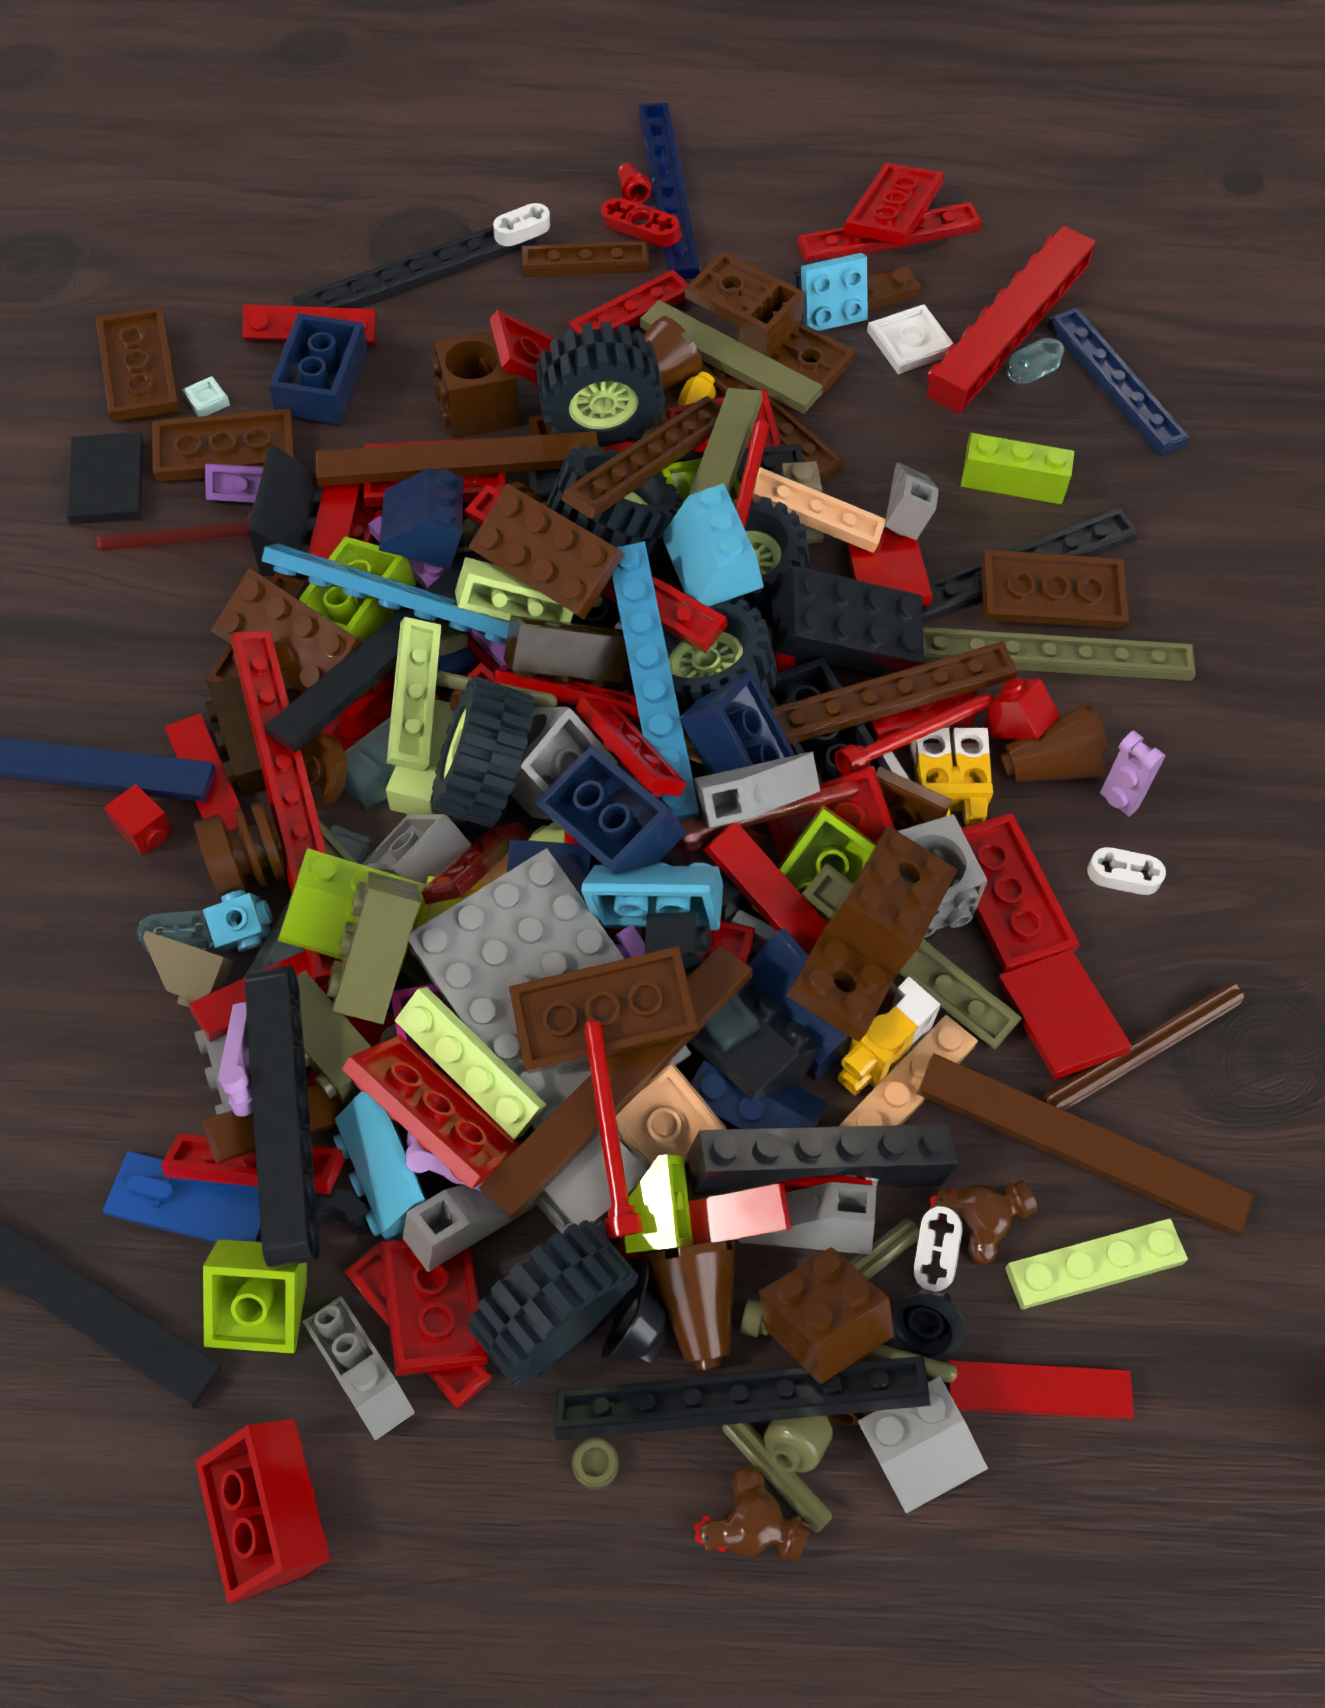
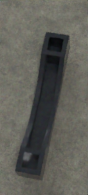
[687,1124,958,1195]

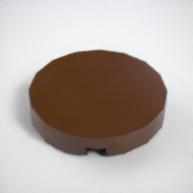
[300,732,347,810]

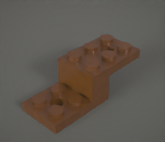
[685,250,856,399]
[786,825,958,1042]

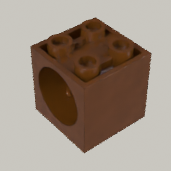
[430,331,520,439]

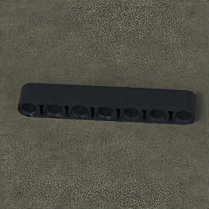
[245,965,320,1269]

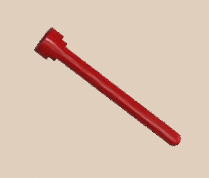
[735,419,769,529]
[835,693,994,776]
[584,1019,643,1238]

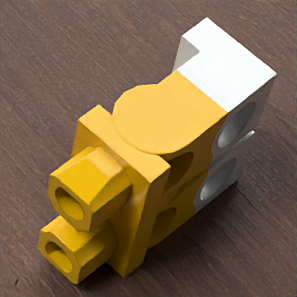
[909,728,993,826]
[837,977,941,1096]

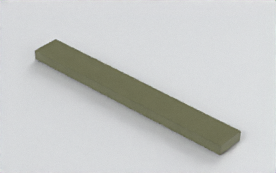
[923,627,1196,681]

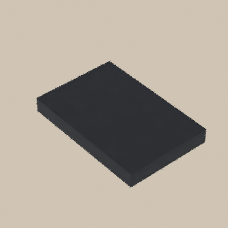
[66,432,144,524]

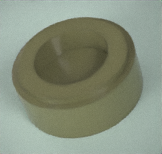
[572,1438,619,1490]

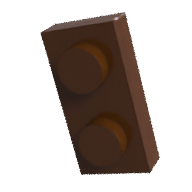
[867,266,922,311]

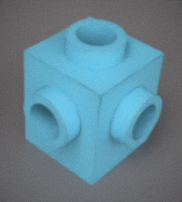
[203,890,273,952]

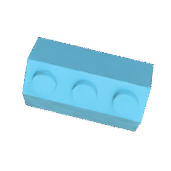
[662,483,764,607]
[581,862,723,930]
[333,1091,428,1241]

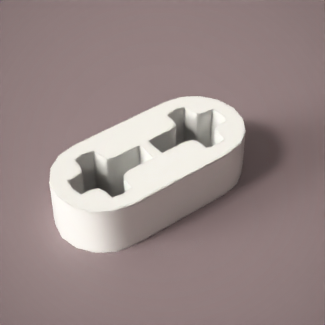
[493,203,550,246]
[1087,847,1166,895]
[914,1207,962,1291]

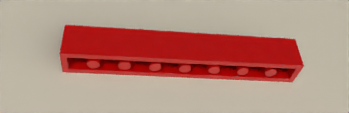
[926,225,1096,414]

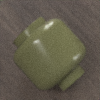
[764,1415,833,1473]

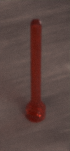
[95,513,252,550]
[678,781,860,853]

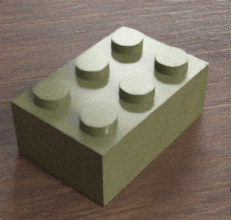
[327,871,420,1024]

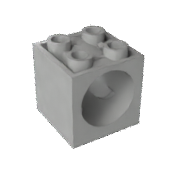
[509,707,618,819]
[898,814,988,939]
[535,1130,650,1237]

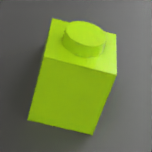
[620,1154,693,1253]

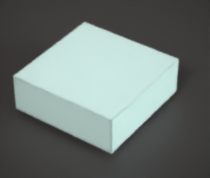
[182,376,230,417]

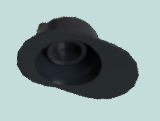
[601,1256,669,1363]
[882,1290,966,1362]

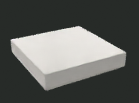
[867,304,953,374]

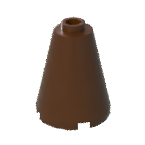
[644,316,703,390]
[1000,702,1112,782]
[646,1241,736,1370]

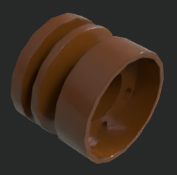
[194,801,287,902]

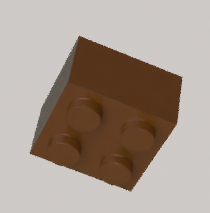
[759,1247,894,1385]

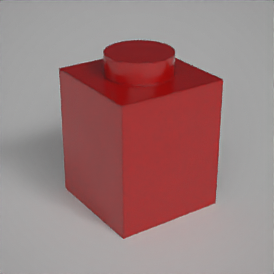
[104,784,173,856]

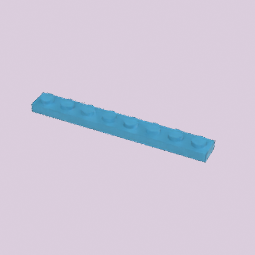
[612,541,701,823]
[262,544,510,643]

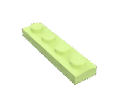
[387,617,441,771]
[394,987,547,1140]
[1005,1218,1188,1310]

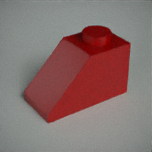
[983,678,1060,739]

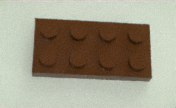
[96,306,180,422]
[153,408,295,482]
[468,483,625,619]
[981,550,1129,629]
[211,568,363,693]
[509,946,699,1074]

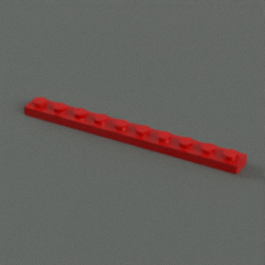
[231,630,342,983]

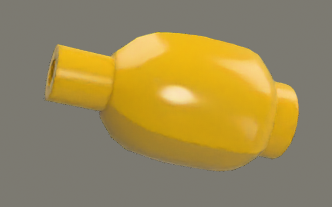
[678,371,716,406]

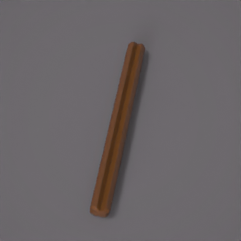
[1041,983,1245,1111]

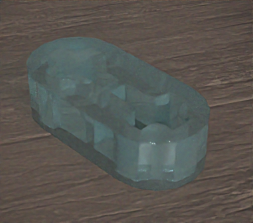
[1007,338,1064,384]
[137,910,214,953]

